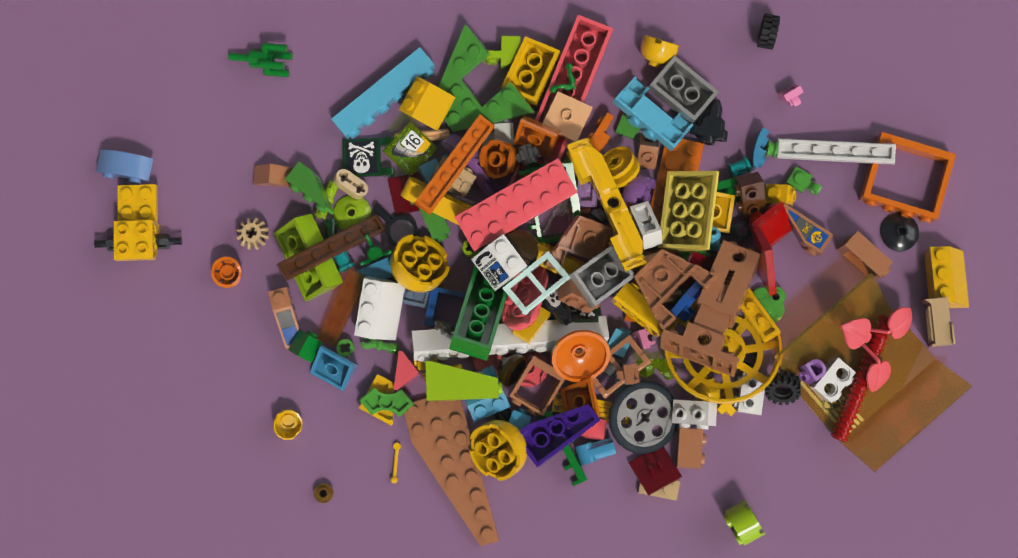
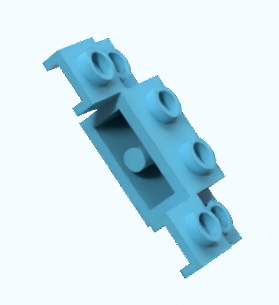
[612,76,693,152]

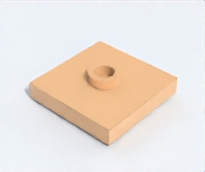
[543,92,593,142]

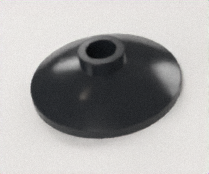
[880,213,919,251]

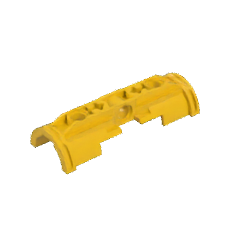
[566,138,647,272]

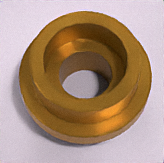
[314,483,334,503]

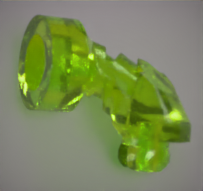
[636,358,677,380]

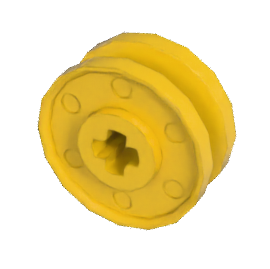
[603,146,640,188]

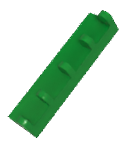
[537,410,587,486]

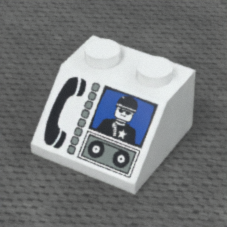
[471,234,527,291]

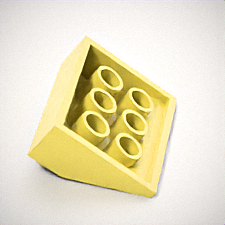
[658,171,719,252]

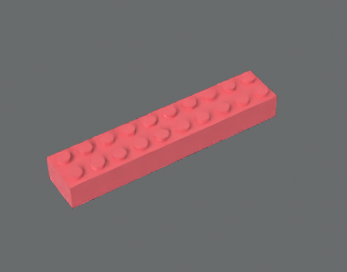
[508,15,613,186]

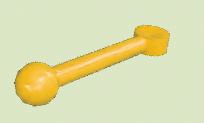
[390,443,401,484]

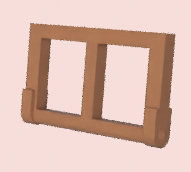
[592,335,652,399]

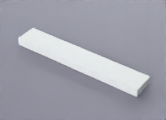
[777,138,896,164]

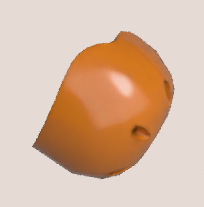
[211,257,242,288]

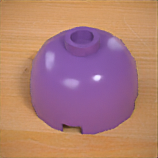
[620,175,656,210]

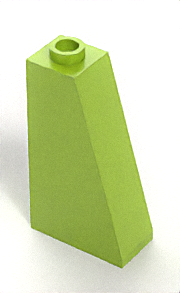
[425,361,503,401]

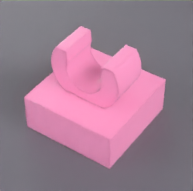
[778,84,803,107]
[631,329,656,350]

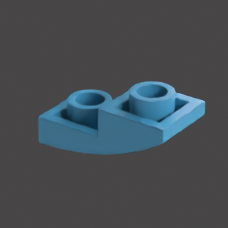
[750,128,769,171]
[355,256,393,287]

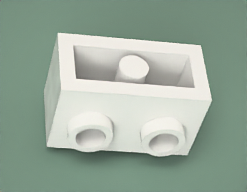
[733,373,767,415]
[672,400,717,430]

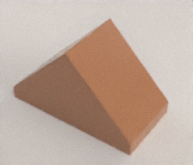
[253,164,293,187]

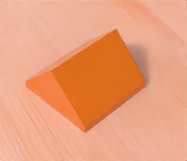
[513,116,561,159]
[560,377,600,417]

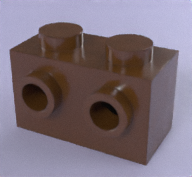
[734,172,766,219]

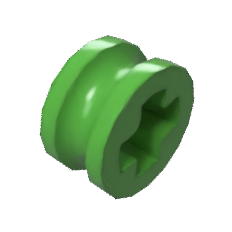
[765,140,779,158]
[336,339,355,357]

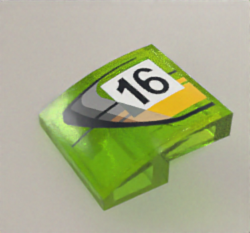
[382,122,438,177]

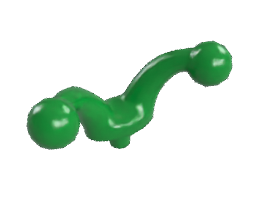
[549,63,577,93]

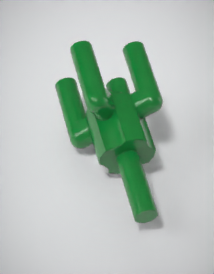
[228,43,293,77]

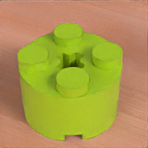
[723,500,765,545]

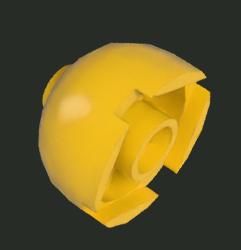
[641,35,680,68]

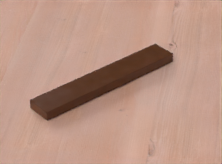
[277,214,386,282]

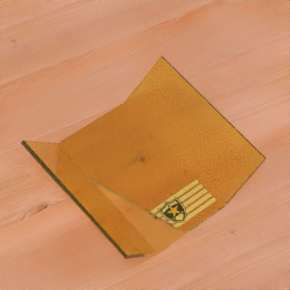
[774,273,972,472]

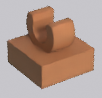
[616,363,640,385]

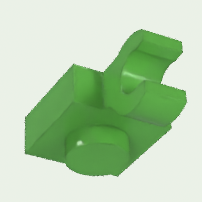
[786,166,822,196]

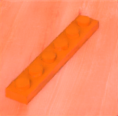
[414,115,495,215]

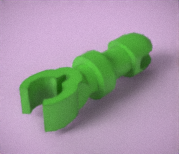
[361,337,399,354]

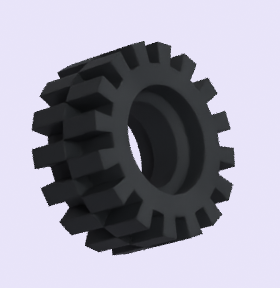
[757,13,780,50]
[765,369,801,405]

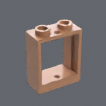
[837,231,893,281]
[508,354,565,416]

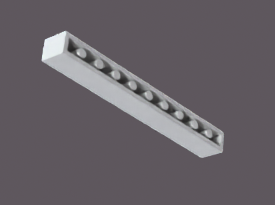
[412,316,609,362]

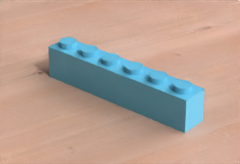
[331,47,435,140]

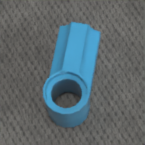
[575,438,616,466]

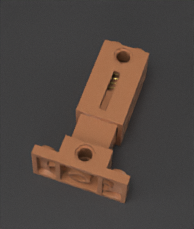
[660,240,760,377]

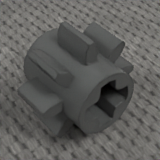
[515,144,541,168]

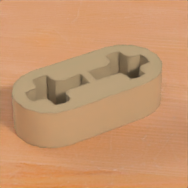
[333,169,368,199]

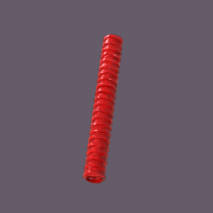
[831,315,891,442]

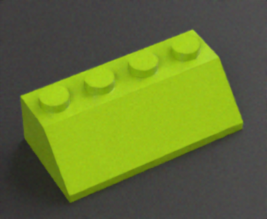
[274,213,343,302]

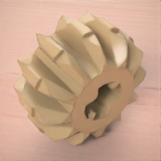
[236,218,269,250]

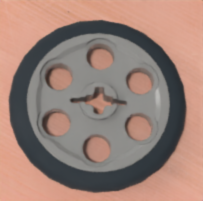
[608,380,678,454]

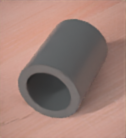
[604,356,623,377]

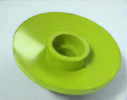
[333,195,372,230]

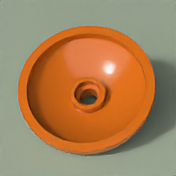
[551,330,610,382]

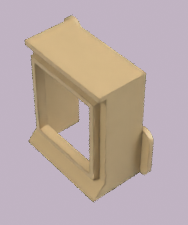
[922,297,955,348]

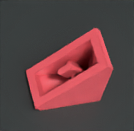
[394,351,420,390]

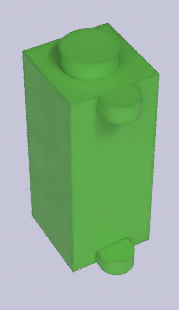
[410,202,451,243]

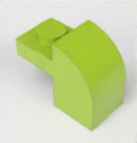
[482,36,521,70]

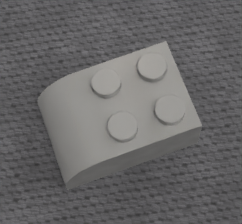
[649,56,719,122]
[569,245,635,308]

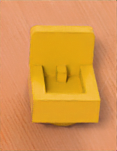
[765,184,796,207]

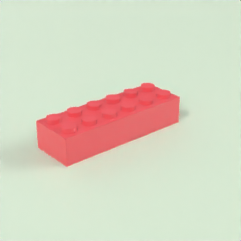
[455,158,578,251]

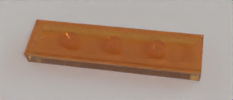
[317,269,367,347]

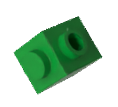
[288,330,323,363]

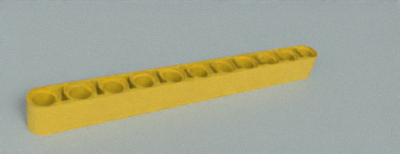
[401,177,585,276]

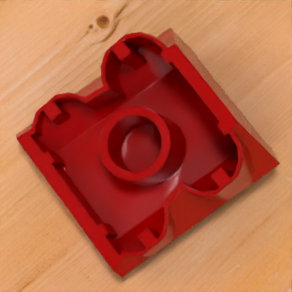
[748,201,792,247]

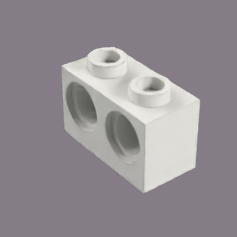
[630,201,662,250]
[808,357,856,403]

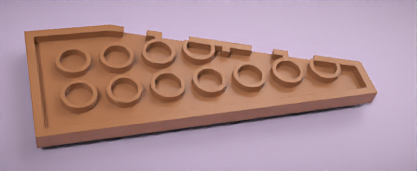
[404,398,499,546]

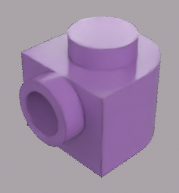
[798,359,826,385]

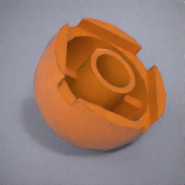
[479,140,518,178]

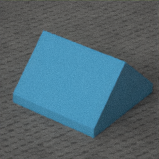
[310,345,358,391]

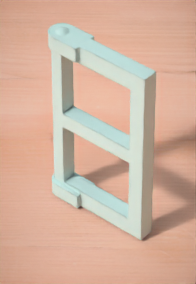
[502,251,571,315]

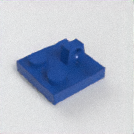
[670,282,702,322]

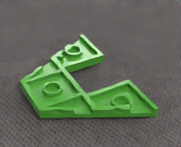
[438,25,535,133]

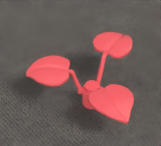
[841,307,912,392]

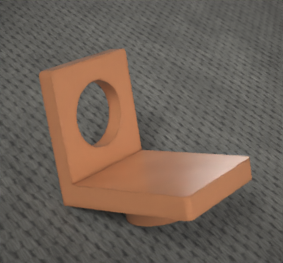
[638,134,659,169]

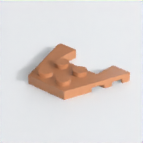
[543,215,613,270]
[634,249,718,331]

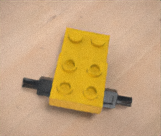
[94,184,182,261]

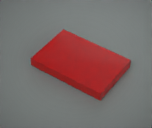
[752,227,777,296]

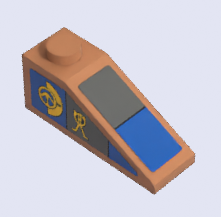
[783,203,833,256]
[268,287,301,349]

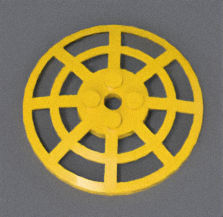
[664,297,782,404]

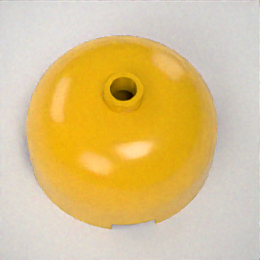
[390,234,450,293]
[469,420,527,481]

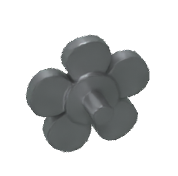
[435,320,455,336]

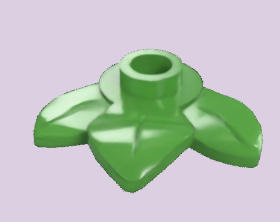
[753,286,786,323]

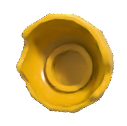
[273,409,303,440]

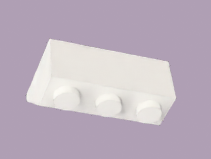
[354,276,405,340]

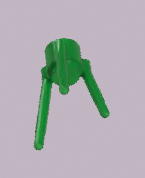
[360,235,392,265]

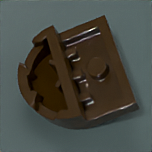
[505,229,539,273]

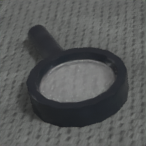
[373,204,419,247]

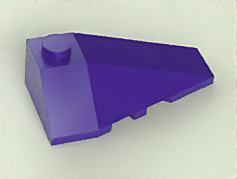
[520,404,600,467]

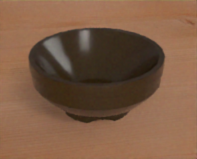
[497,353,526,387]

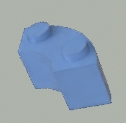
[96,150,153,184]

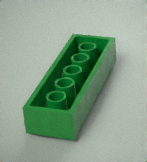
[449,244,512,361]

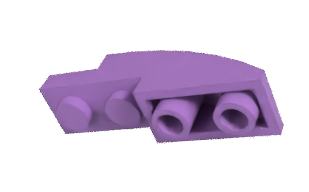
[440,133,504,198]

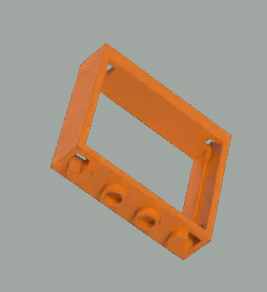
[859,132,956,223]

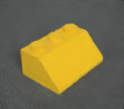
[501,36,561,108]
[924,246,969,308]
[611,282,663,338]

